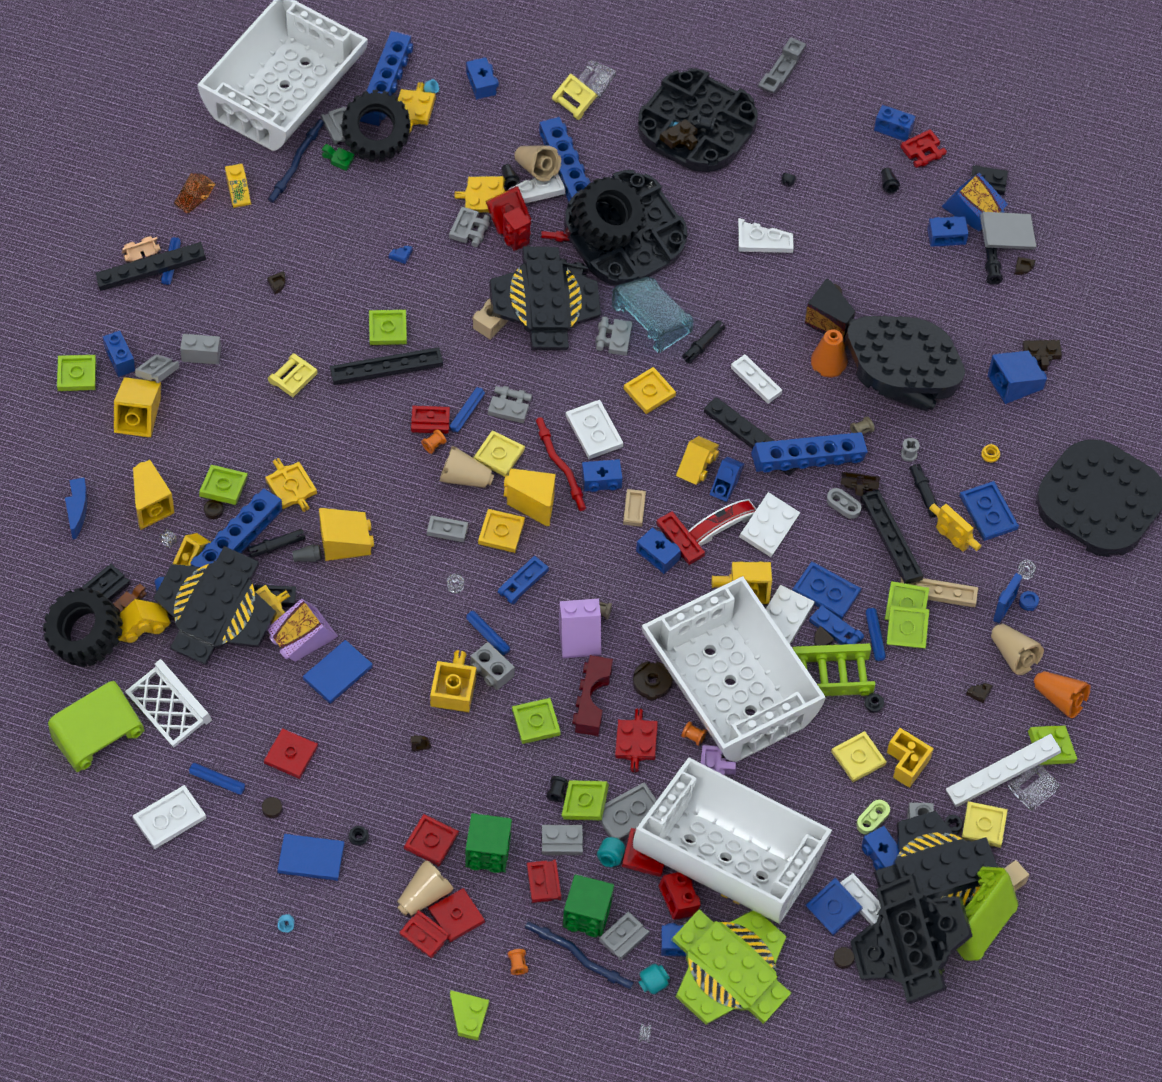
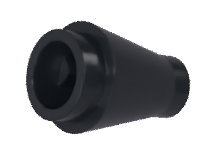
[501,164,520,190]
[881,168,900,194]

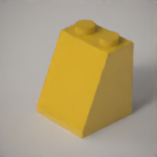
[114,377,161,438]
[133,460,175,530]
[504,468,555,526]
[319,508,374,561]

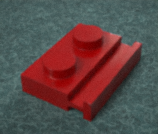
[411,406,450,434]
[527,860,561,903]
[399,910,450,959]

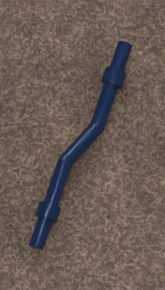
[268,119,324,203]
[525,921,634,990]

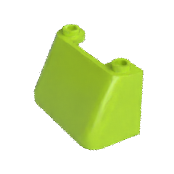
[48,681,144,772]
[957,867,1018,961]

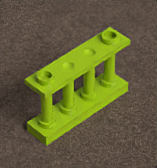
[792,643,875,696]

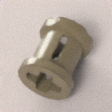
[850,416,875,434]
[593,598,612,620]

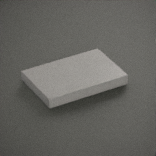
[980,212,1036,250]
[598,782,657,840]

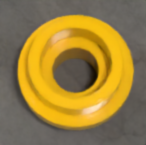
[981,444,1000,463]

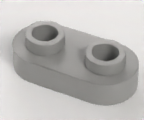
[827,488,861,519]

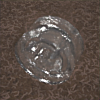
[159,529,178,548]
[1017,560,1036,579]
[447,574,464,593]
[639,1023,651,1043]

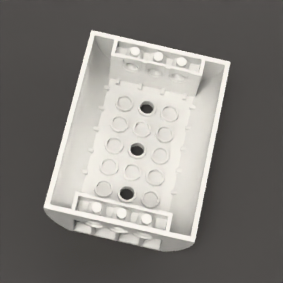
[198,0,368,151]
[642,576,826,762]
[633,758,832,924]

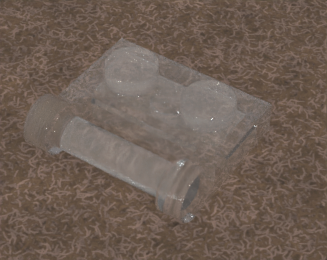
[578,60,616,99]
[1007,765,1061,811]

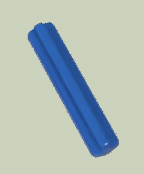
[161,237,181,285]
[449,387,485,433]
[866,608,886,661]
[466,611,510,655]
[189,763,245,795]

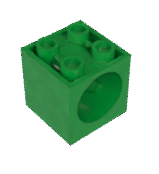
[465,813,512,873]
[563,874,614,937]

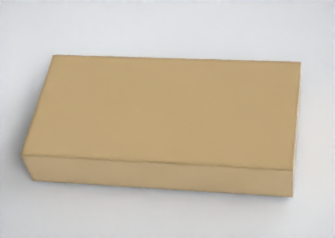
[623,489,646,527]

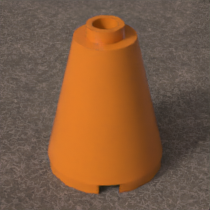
[811,329,848,378]
[1034,671,1091,718]

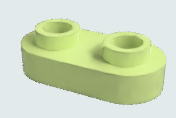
[857,800,890,835]

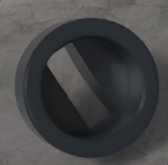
[781,173,796,187]

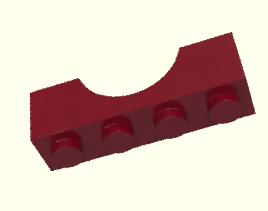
[572,655,613,736]

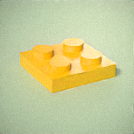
[624,367,676,414]
[478,509,525,553]

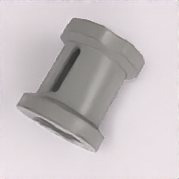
[901,438,920,462]

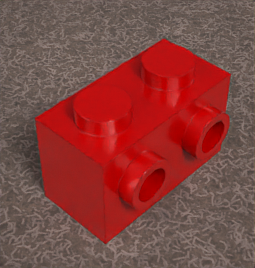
[503,207,531,251]
[658,872,701,920]

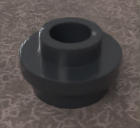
[864,693,884,713]
[348,826,369,846]

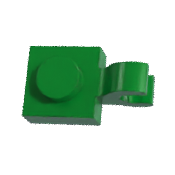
[322,144,355,171]

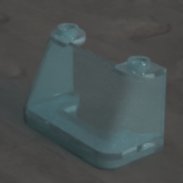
[612,276,694,353]

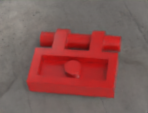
[900,129,947,168]

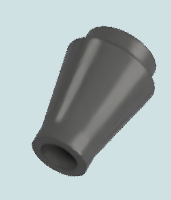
[292,544,322,562]

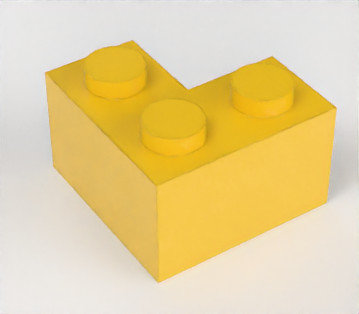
[676,436,719,485]
[118,599,171,643]
[887,728,934,788]

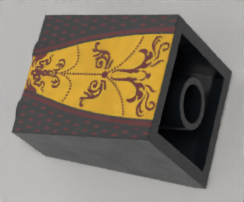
[805,278,856,341]

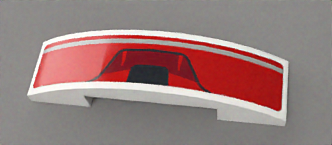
[689,499,757,547]

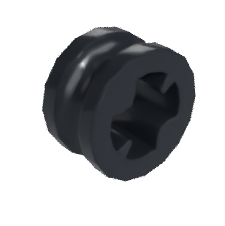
[945,815,963,835]

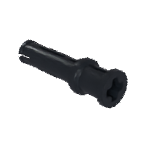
[985,247,1003,285]

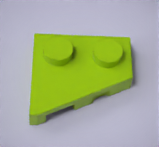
[450,990,489,1041]

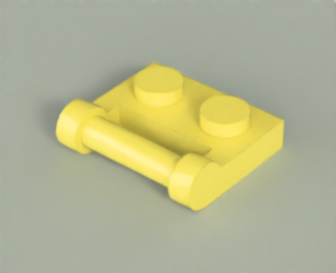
[552,74,598,120]
[268,353,318,397]

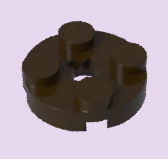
[633,661,672,701]

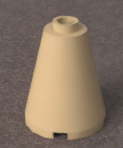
[515,145,561,181]
[439,446,494,488]
[991,624,1044,675]
[397,860,454,916]

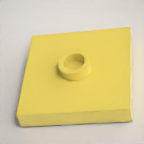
[473,430,525,477]
[831,731,887,782]
[961,801,1008,848]

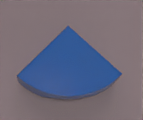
[389,246,413,264]

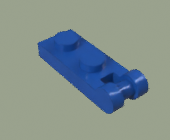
[498,556,549,605]
[809,605,864,645]

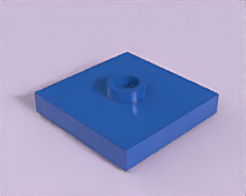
[993,573,1022,623]
[806,878,863,936]

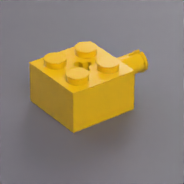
[711,562,772,604]
[430,650,476,712]

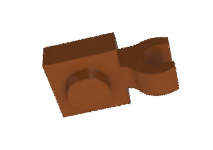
[113,584,147,612]

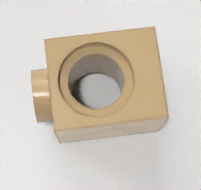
[1004,860,1029,891]

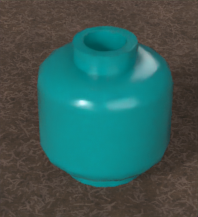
[597,837,626,867]
[638,963,670,994]

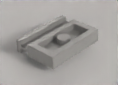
[321,107,346,145]
[135,354,179,383]
[542,825,583,855]
[599,912,649,961]

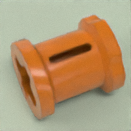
[421,430,447,454]
[681,721,707,746]
[507,949,528,975]

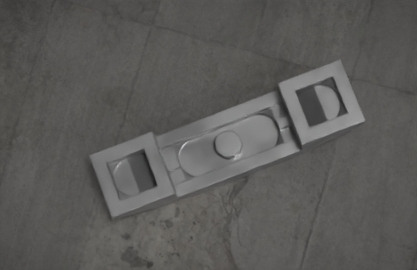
[758,37,806,94]

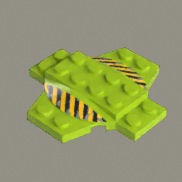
[671,909,791,1025]

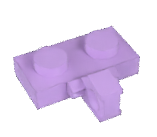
[701,745,736,775]

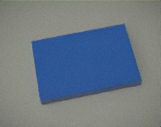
[959,481,1019,541]
[792,561,862,620]
[303,640,373,704]
[277,834,345,881]

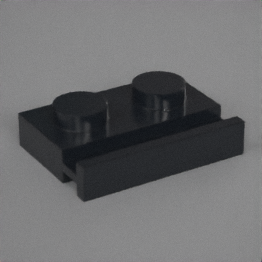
[971,165,1008,195]
[82,564,131,601]

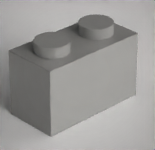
[180,334,221,365]

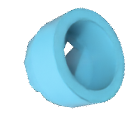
[424,79,439,93]
[278,914,295,932]

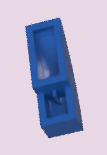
[65,477,88,539]

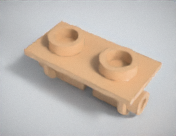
[121,236,161,262]

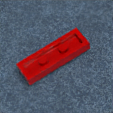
[656,511,705,565]

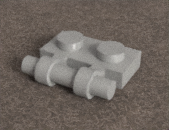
[449,207,490,247]
[595,317,632,356]
[488,386,532,424]

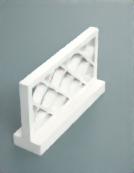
[125,659,212,748]

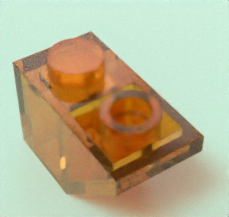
[174,173,215,213]

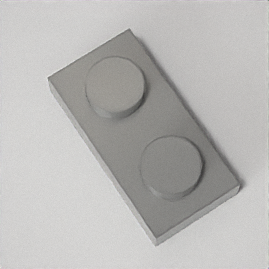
[427,516,468,542]

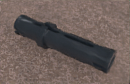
[682,320,725,364]
[909,464,938,518]
[247,528,305,558]

